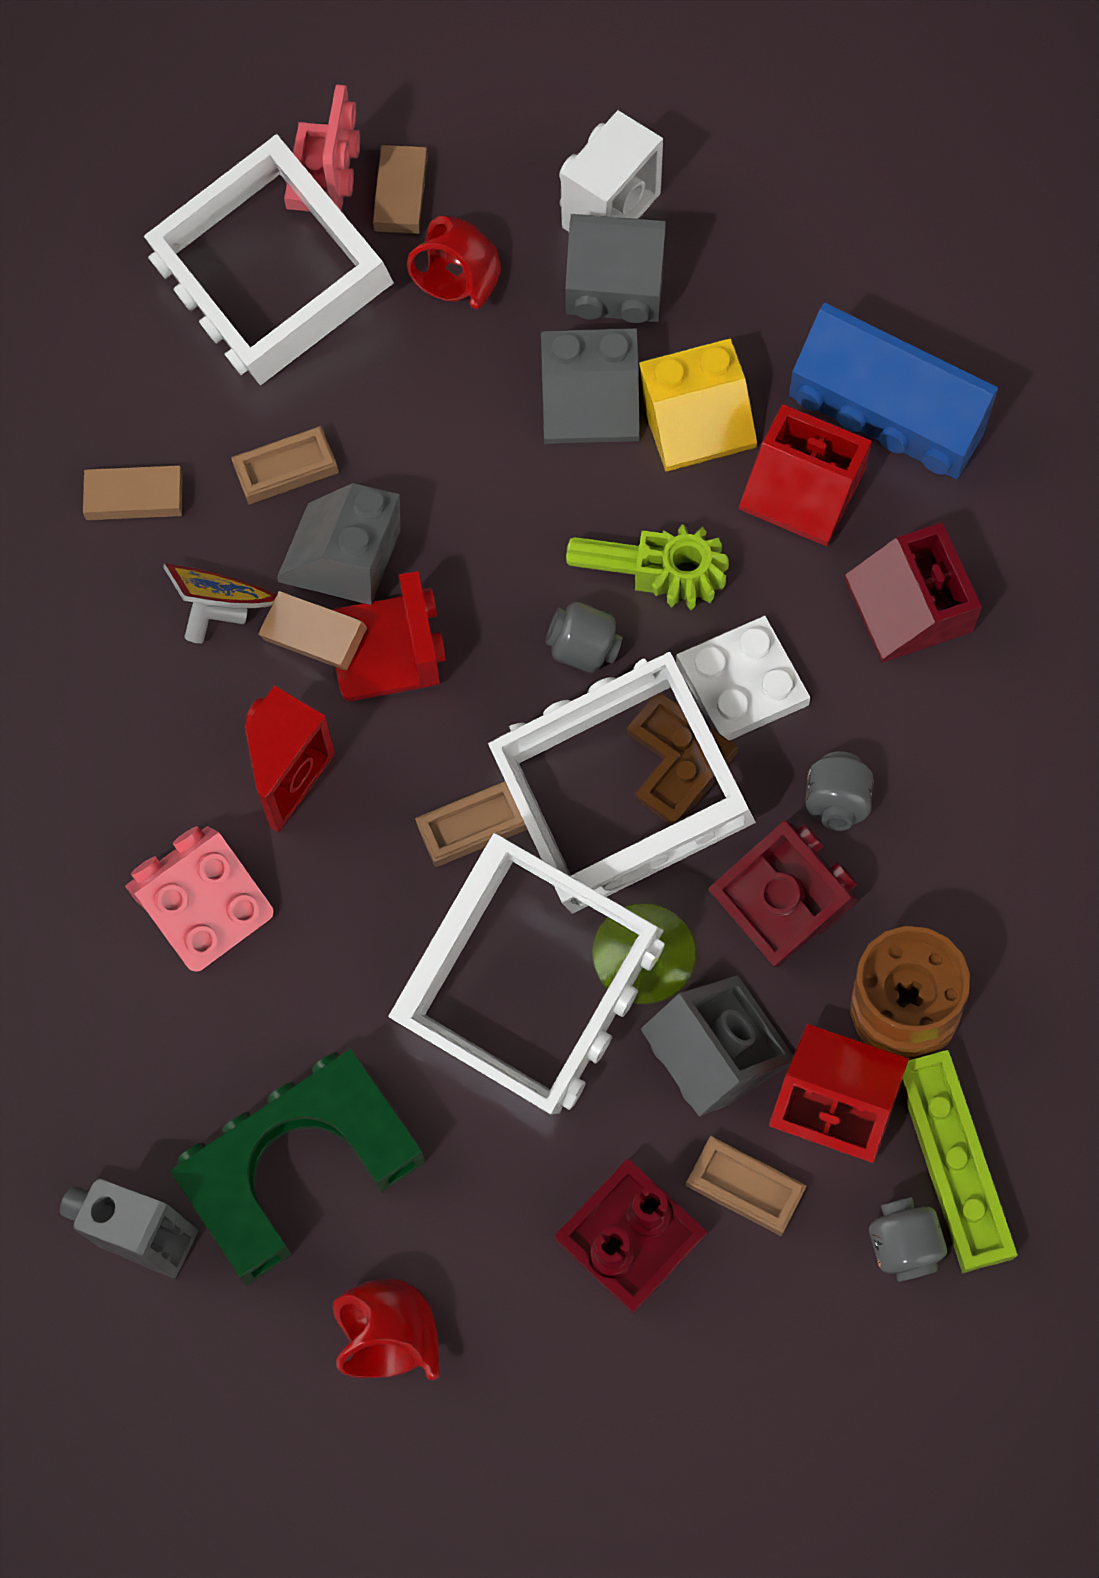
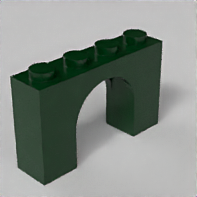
[170,1049,425,1286]

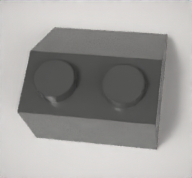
[565,214,666,323]
[541,329,639,444]
[277,483,400,605]
[640,975,794,1116]

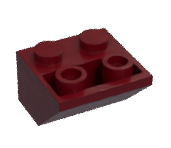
[844,522,982,663]

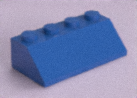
[789,302,998,480]

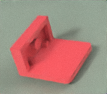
[284,84,360,212]
[125,826,273,972]

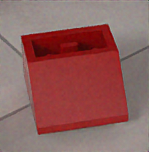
[739,404,872,547]
[769,1024,909,1163]

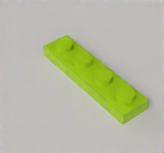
[901,1050,1017,1273]

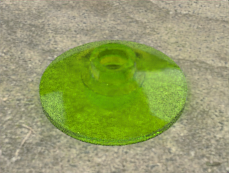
[592,904,695,1004]

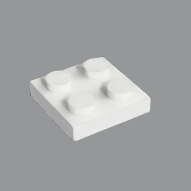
[676,616,810,741]

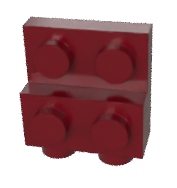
[708,820,860,968]

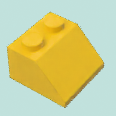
[638,338,757,472]

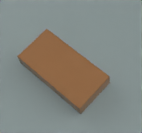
[373,145,427,234]
[231,426,338,505]
[83,466,183,520]
[258,591,368,671]
[415,781,528,868]
[686,1136,807,1236]

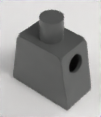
[60,1179,198,1280]

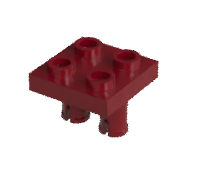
[554,1158,707,1315]

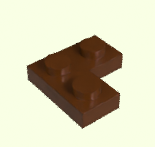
[627,693,738,826]

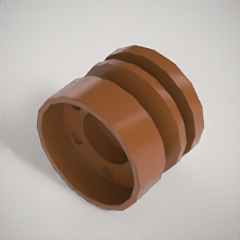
[850,926,970,1060]

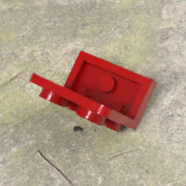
[333,571,446,701]

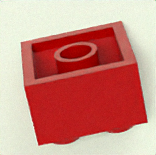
[245,685,335,833]

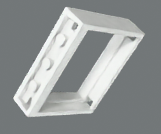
[144,134,394,386]
[488,652,756,914]
[388,833,665,1114]

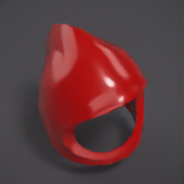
[407,215,501,309]
[333,1279,440,1380]

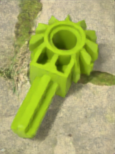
[566,524,729,610]

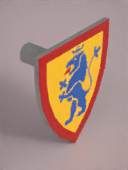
[163,563,277,643]

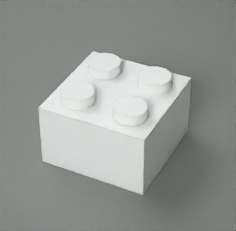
[559,110,663,232]

